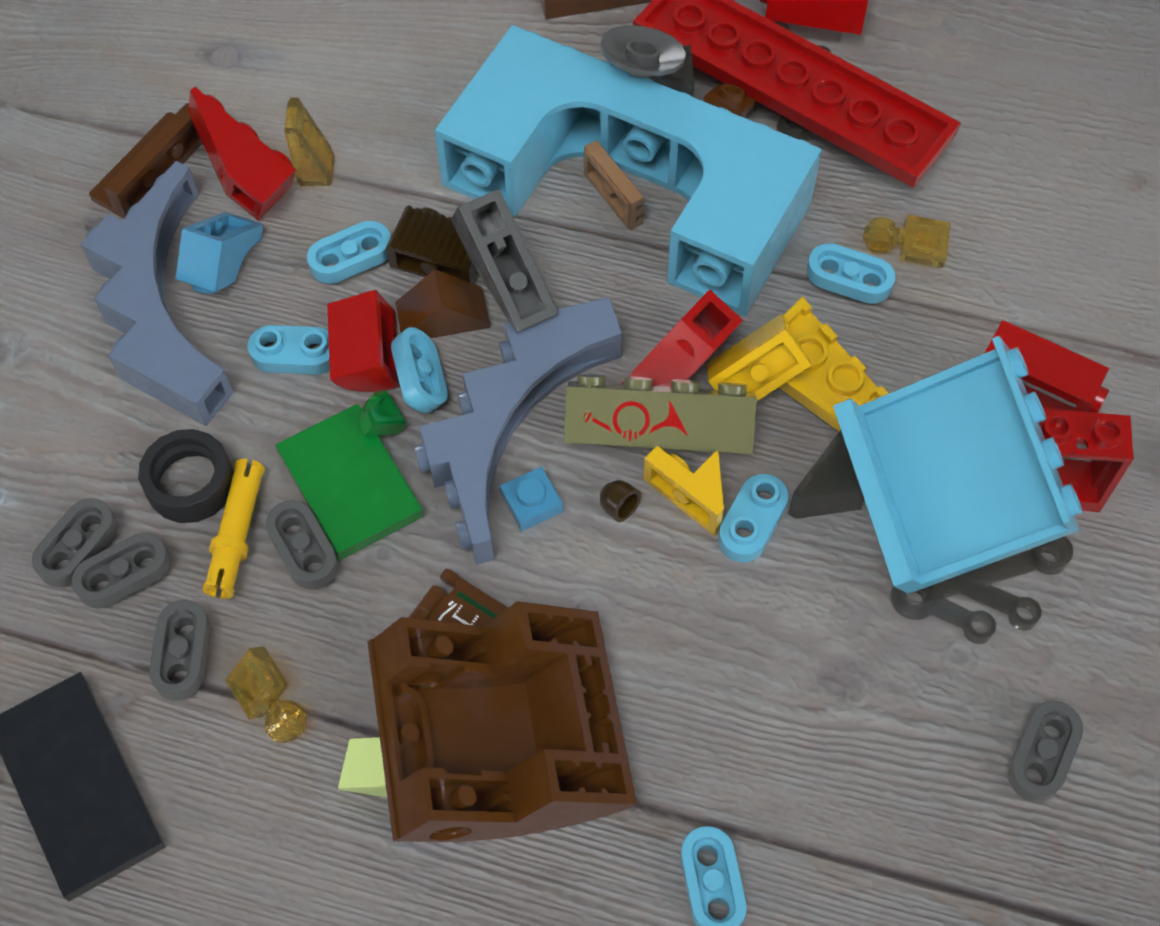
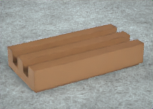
[584,140,644,230]

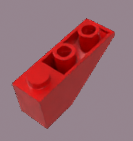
[188,86,296,221]
[621,289,743,387]

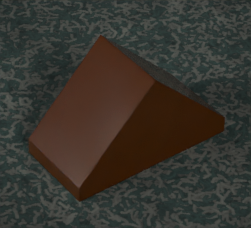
[395,269,490,339]

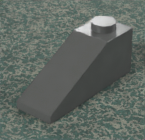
[451,189,558,333]

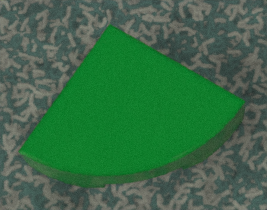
[359,390,407,436]

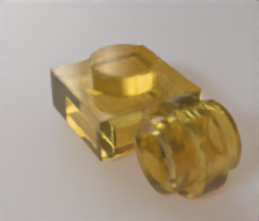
[863,214,950,268]
[225,646,307,743]

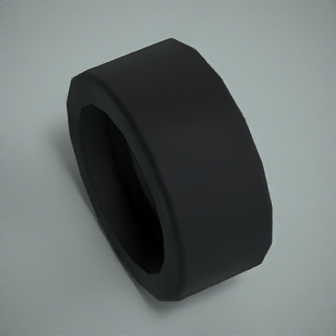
[138,429,234,523]

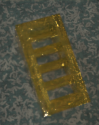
[284,97,335,186]

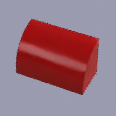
[327,289,400,392]

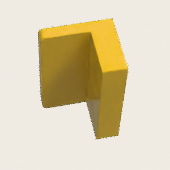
[707,314,812,401]

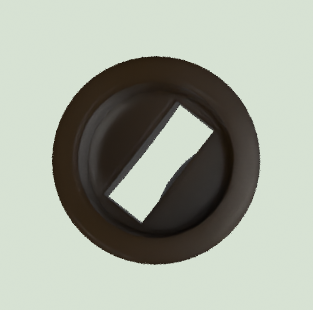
[600,480,641,522]

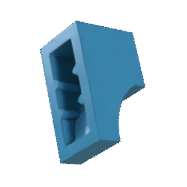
[176,212,264,294]

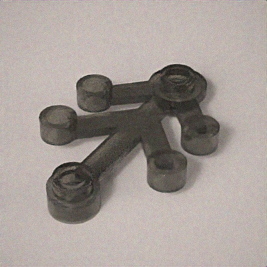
[890,536,1073,644]

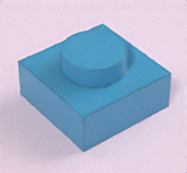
[500,466,563,531]

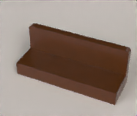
[89,103,203,219]

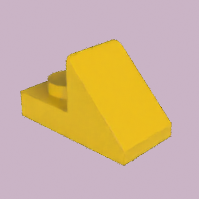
[643,446,724,536]

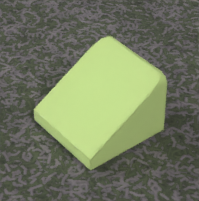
[338,737,387,798]

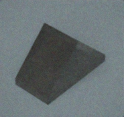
[788,430,864,519]

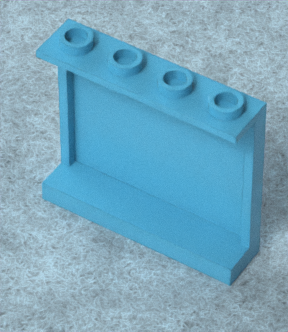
[833,336,1083,594]

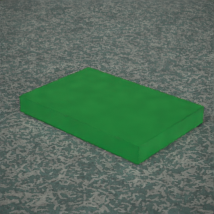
[275,403,424,561]

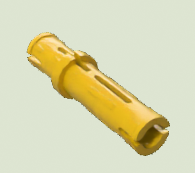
[202,458,265,599]

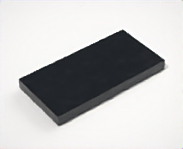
[0,672,166,901]

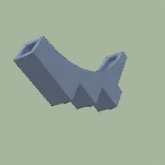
[80,161,234,426]
[414,297,622,565]

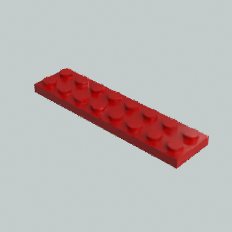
[633,0,961,188]

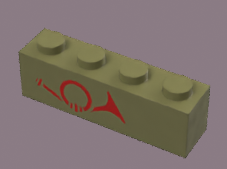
[564,374,757,454]

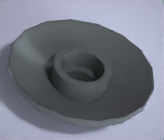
[600,25,686,78]

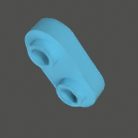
[307,221,391,284]
[807,243,895,304]
[247,325,330,375]
[391,327,448,413]
[718,474,788,562]
[680,826,747,926]

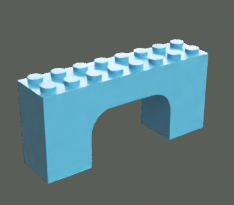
[435,25,822,317]

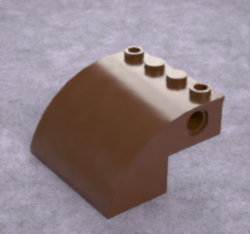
[368,601,637,842]

